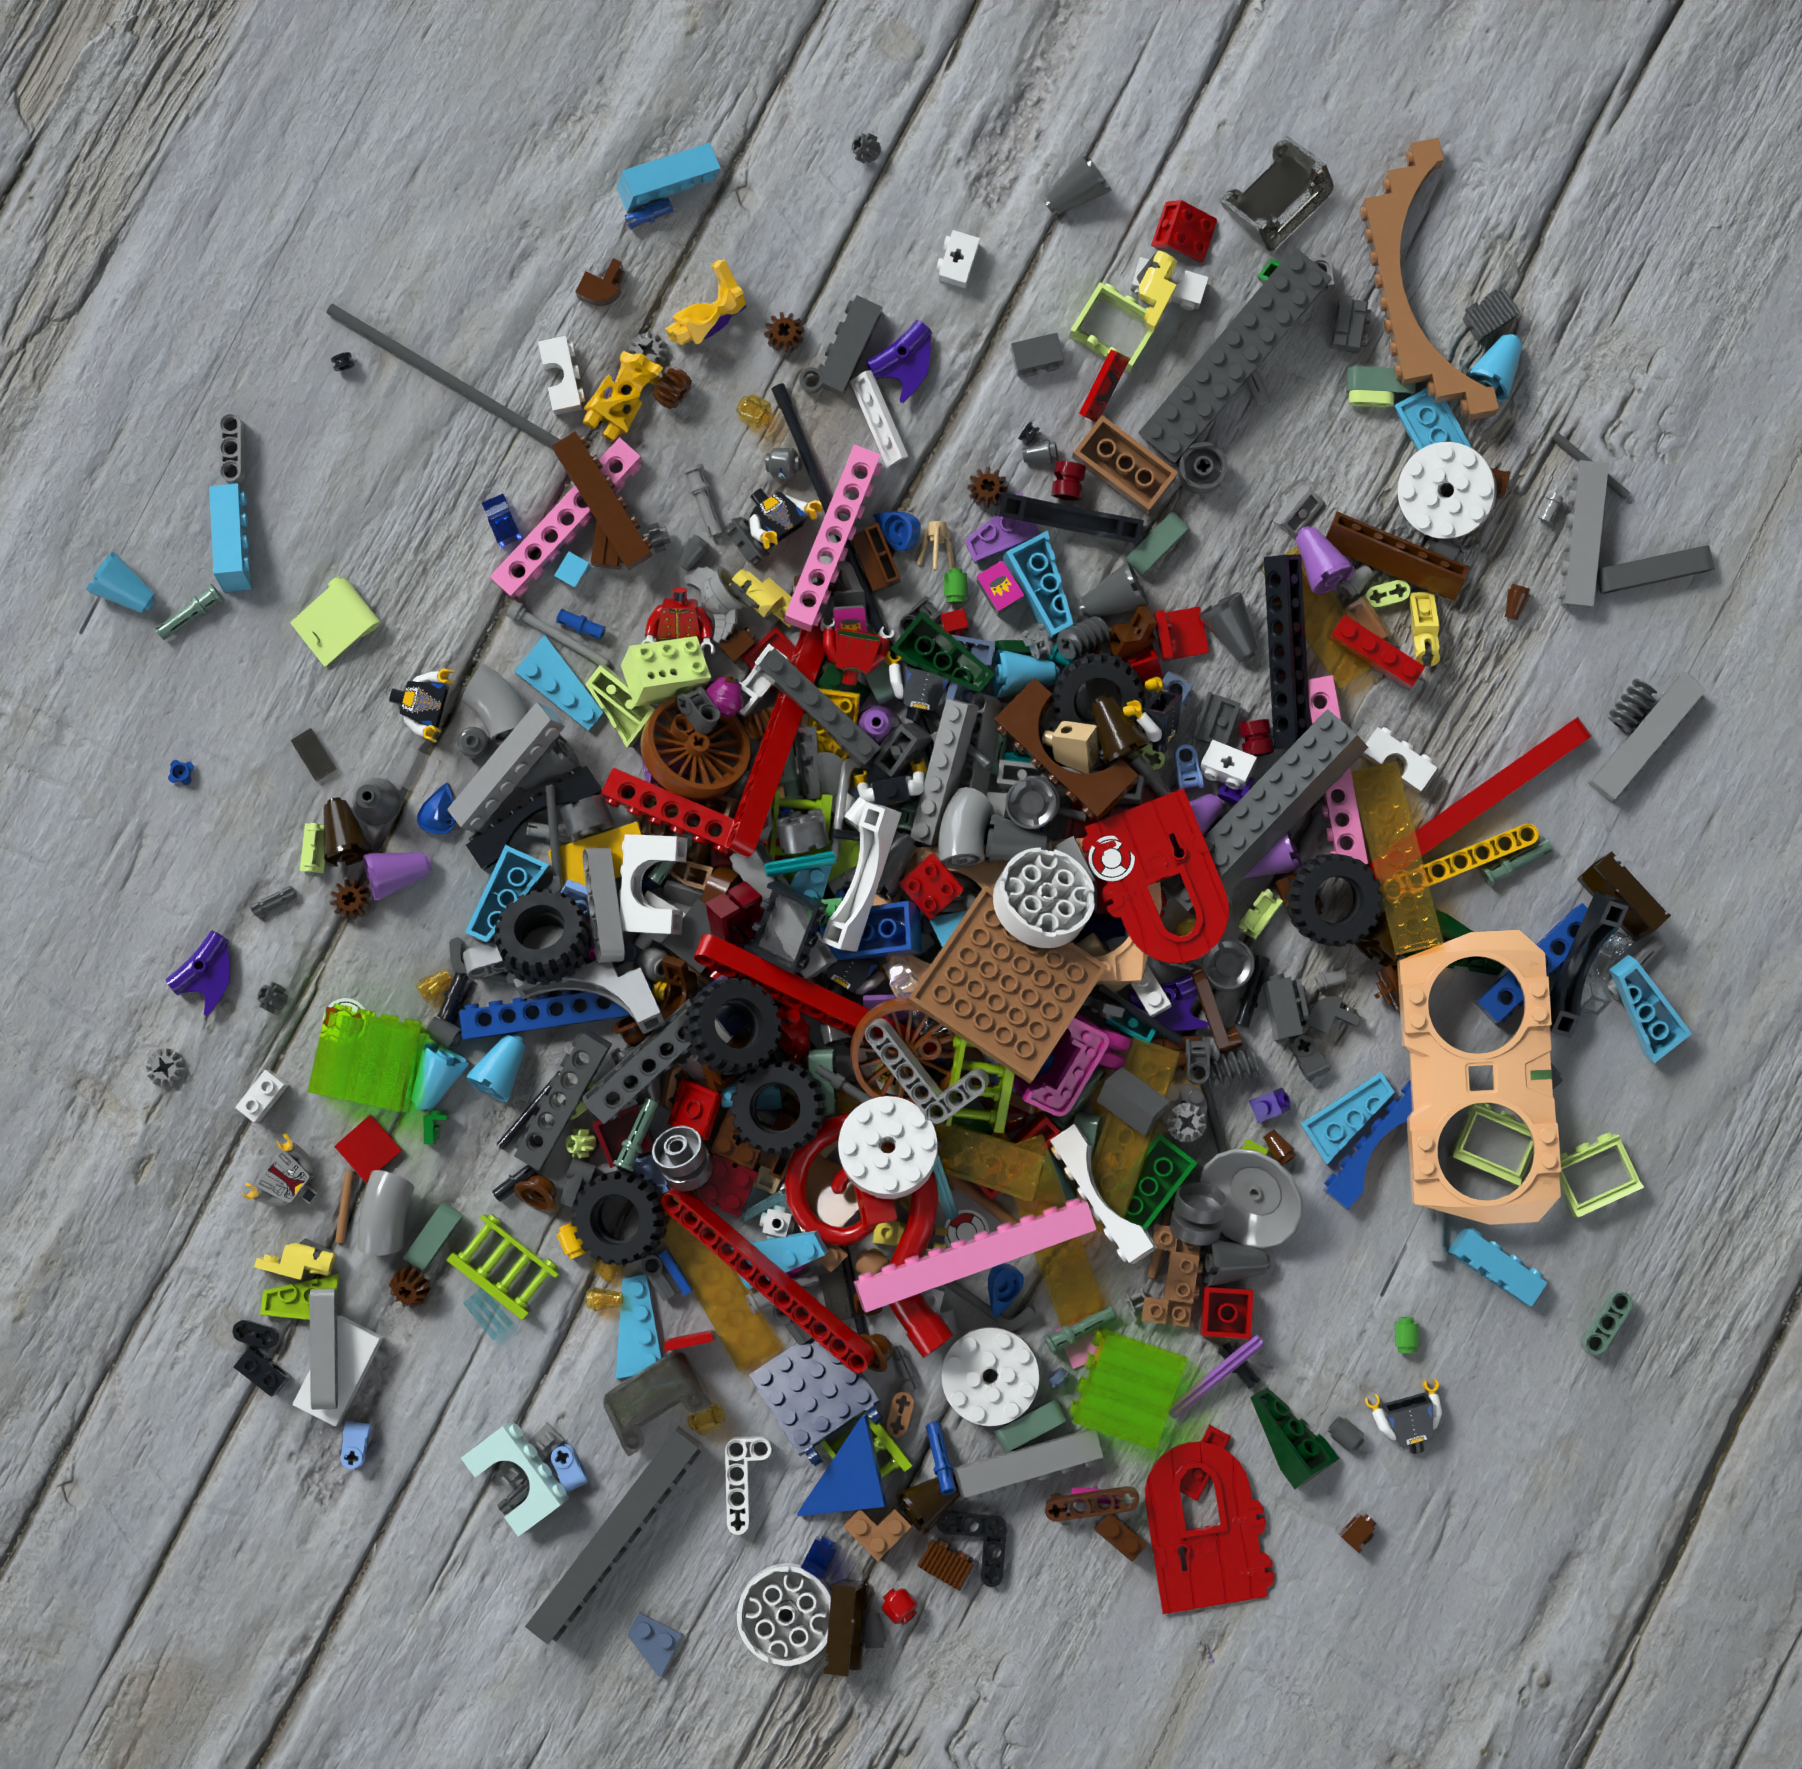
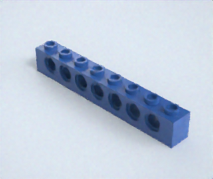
[459,983,654,1040]

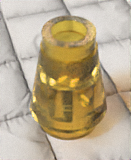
[415,969,452,1001]
[586,1287,623,1312]

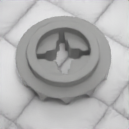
[629,332,667,365]
[145,1048,185,1087]
[1167,1103,1206,1142]

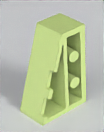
[585,665,657,748]

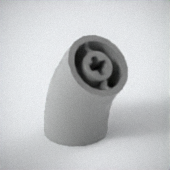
[461,663,528,742]
[938,787,994,869]
[358,1170,415,1256]

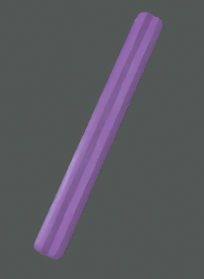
[1167,1335,1264,1418]

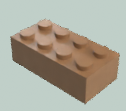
[1072,415,1178,515]

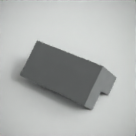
[1097,1066,1170,1136]

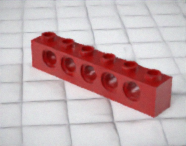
[601,767,735,855]

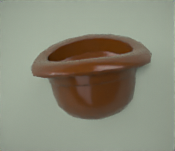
[612,1016,652,1045]
[513,1175,557,1213]
[858,1333,893,1372]

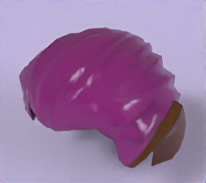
[706,676,743,718]

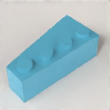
[616,143,721,213]
[209,483,252,593]
[1002,530,1073,641]
[465,845,552,943]
[1609,955,1692,1064]
[1447,1227,1547,1307]

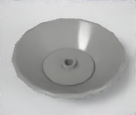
[1199,1149,1303,1249]

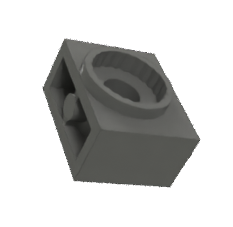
[874,722,932,777]

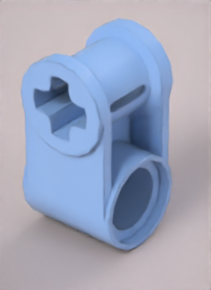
[1174,745,1203,790]
[341,1421,371,1469]
[551,1443,589,1493]

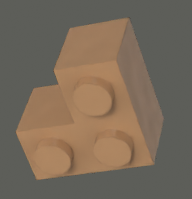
[843,1506,912,1561]

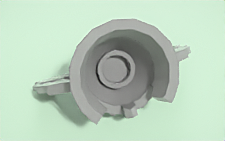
[684,566,748,644]

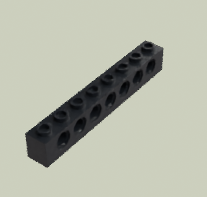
[1264,555,1310,749]

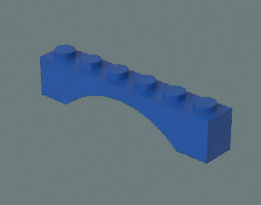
[1323,1080,1412,1209]

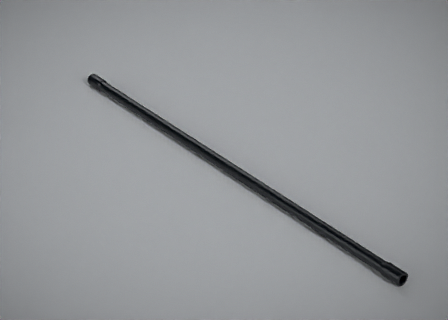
[771,383,934,761]

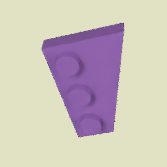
[965,492,1040,564]

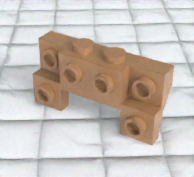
[1141,1224,1203,1327]

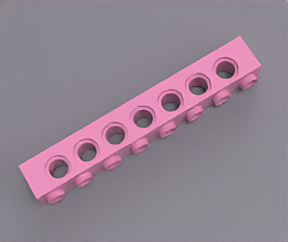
[490,437,642,599]
[784,444,883,632]
[1308,675,1368,866]

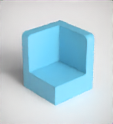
[554,551,591,587]

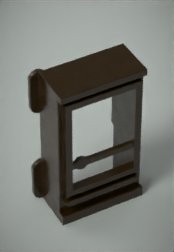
[1577,851,1671,942]
[824,1579,869,1677]

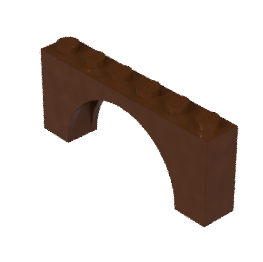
[994,678,1140,821]

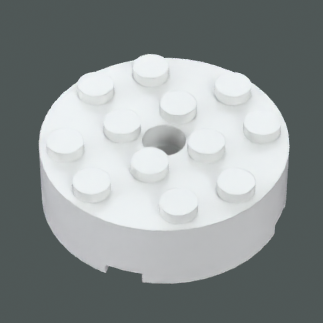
[1398,442,1497,538]
[993,847,1095,948]
[838,1096,938,1199]
[942,1326,1039,1426]
[737,1563,831,1666]

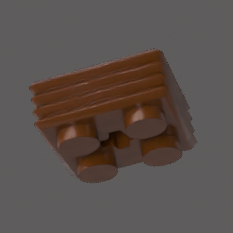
[709,1108,772,1170]

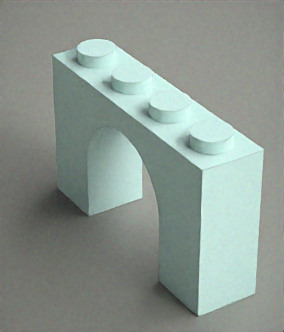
[461,1420,569,1537]

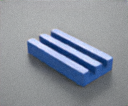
[659,1250,693,1296]

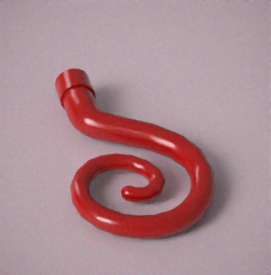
[785,1113,954,1358]

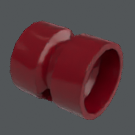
[1051,461,1086,501]
[1238,719,1274,757]

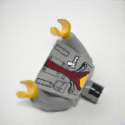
[241,1134,318,1206]

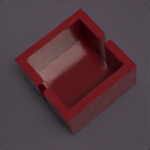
[705,881,764,947]
[592,1104,654,1168]
[696,1154,759,1217]

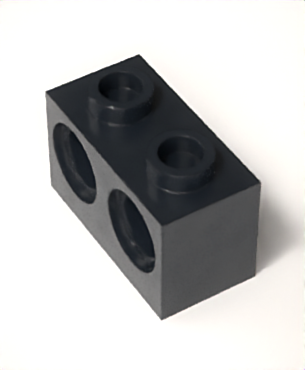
[234,1346,291,1397]

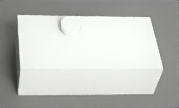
[292,1316,384,1427]

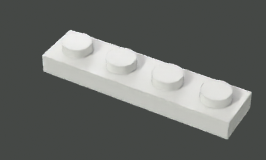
[850,370,908,467]
[1103,926,1172,1017]

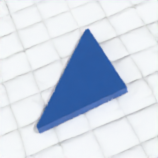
[797,1414,887,1516]

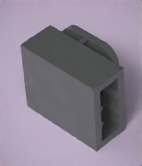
[663,899,736,976]
[1262,974,1309,1040]

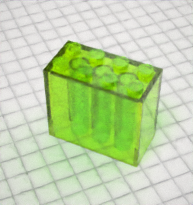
[307,1003,427,1113]
[1068,1326,1188,1451]

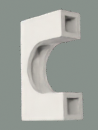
[619,834,688,935]

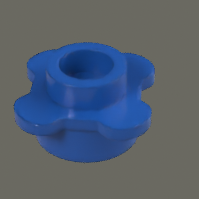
[168,760,194,785]

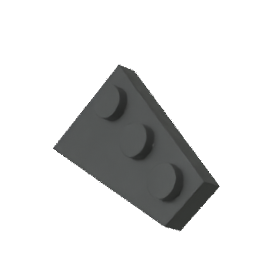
[794,726,822,799]

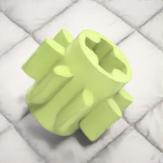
[566,1128,596,1158]

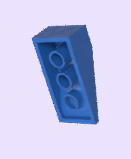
[820,901,922,960]

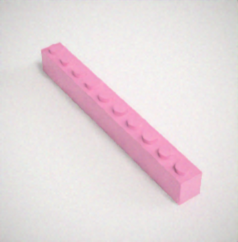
[854,1198,1097,1312]

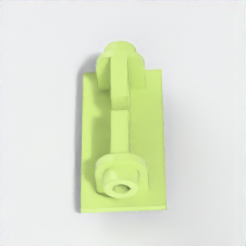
[300,823,325,873]
[1238,889,1284,939]

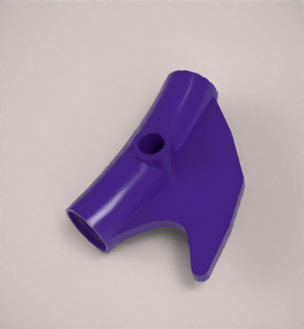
[866,320,933,403]
[165,930,230,1016]
[1129,973,1209,1031]

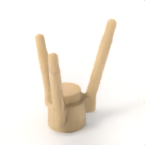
[917,521,955,571]

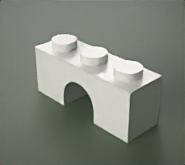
[1131,257,1208,311]
[538,336,585,415]
[738,644,790,718]
[1362,727,1437,793]

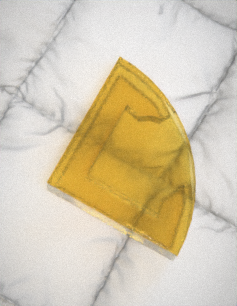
[591,1261,625,1283]

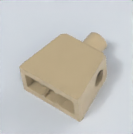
[1042,721,1100,773]

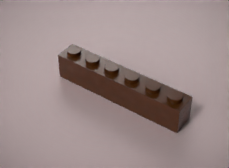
[551,431,653,571]
[1325,511,1469,601]

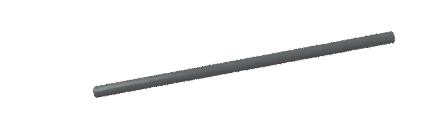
[326,304,560,448]

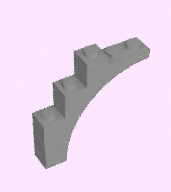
[513,958,665,1034]

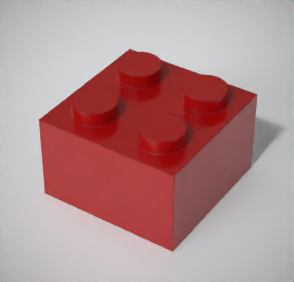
[1200,1286,1254,1339]

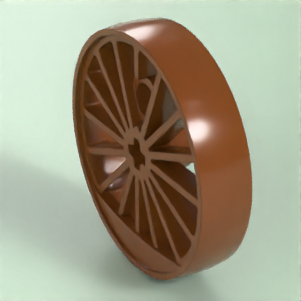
[640,696,750,800]
[850,997,956,1105]

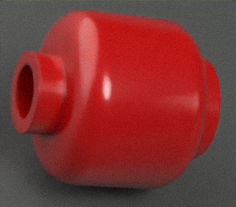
[882,1588,918,1625]

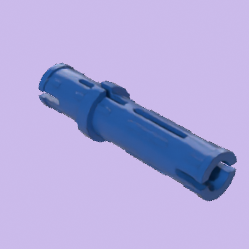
[925,1421,956,1495]

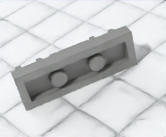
[494,1422,564,1492]

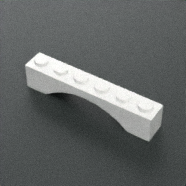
[821,802,901,952]
[1050,1124,1158,1264]

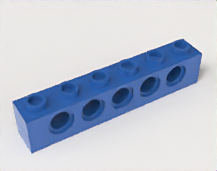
[1474,903,1588,1024]

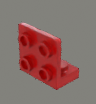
[1151,200,1217,263]
[1153,607,1209,662]
[898,853,964,920]

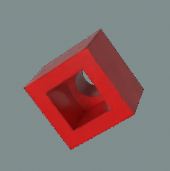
[940,608,968,636]

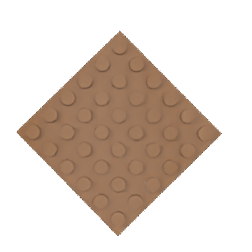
[907,885,1107,1084]

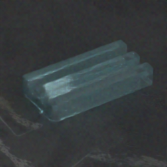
[741,1188,786,1222]
[463,1288,513,1340]

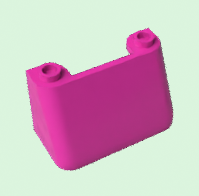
[1013,1012,1109,1116]

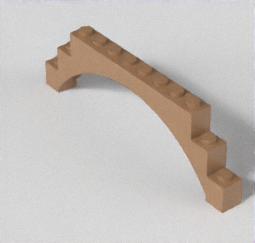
[1359,138,1499,421]

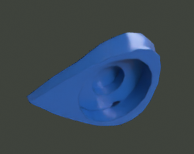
[873,512,921,551]
[417,782,456,835]
[988,1263,1024,1319]

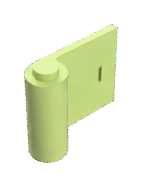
[290,576,381,667]

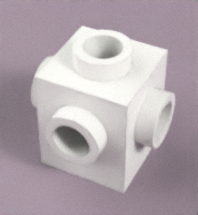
[759,1205,795,1238]

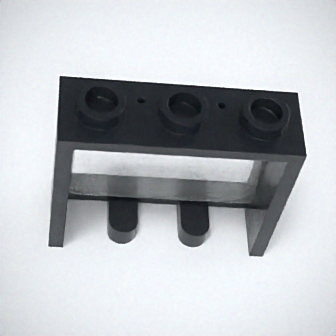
[743,880,828,974]

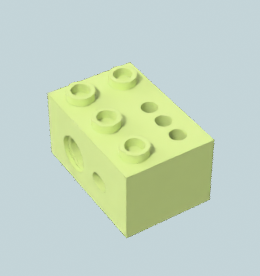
[621,636,711,706]

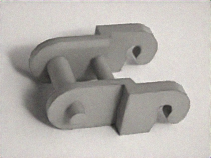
[1022,624,1052,659]
[1125,1288,1147,1325]

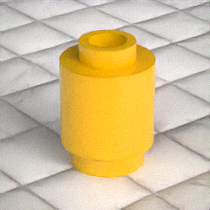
[556,1222,587,1260]

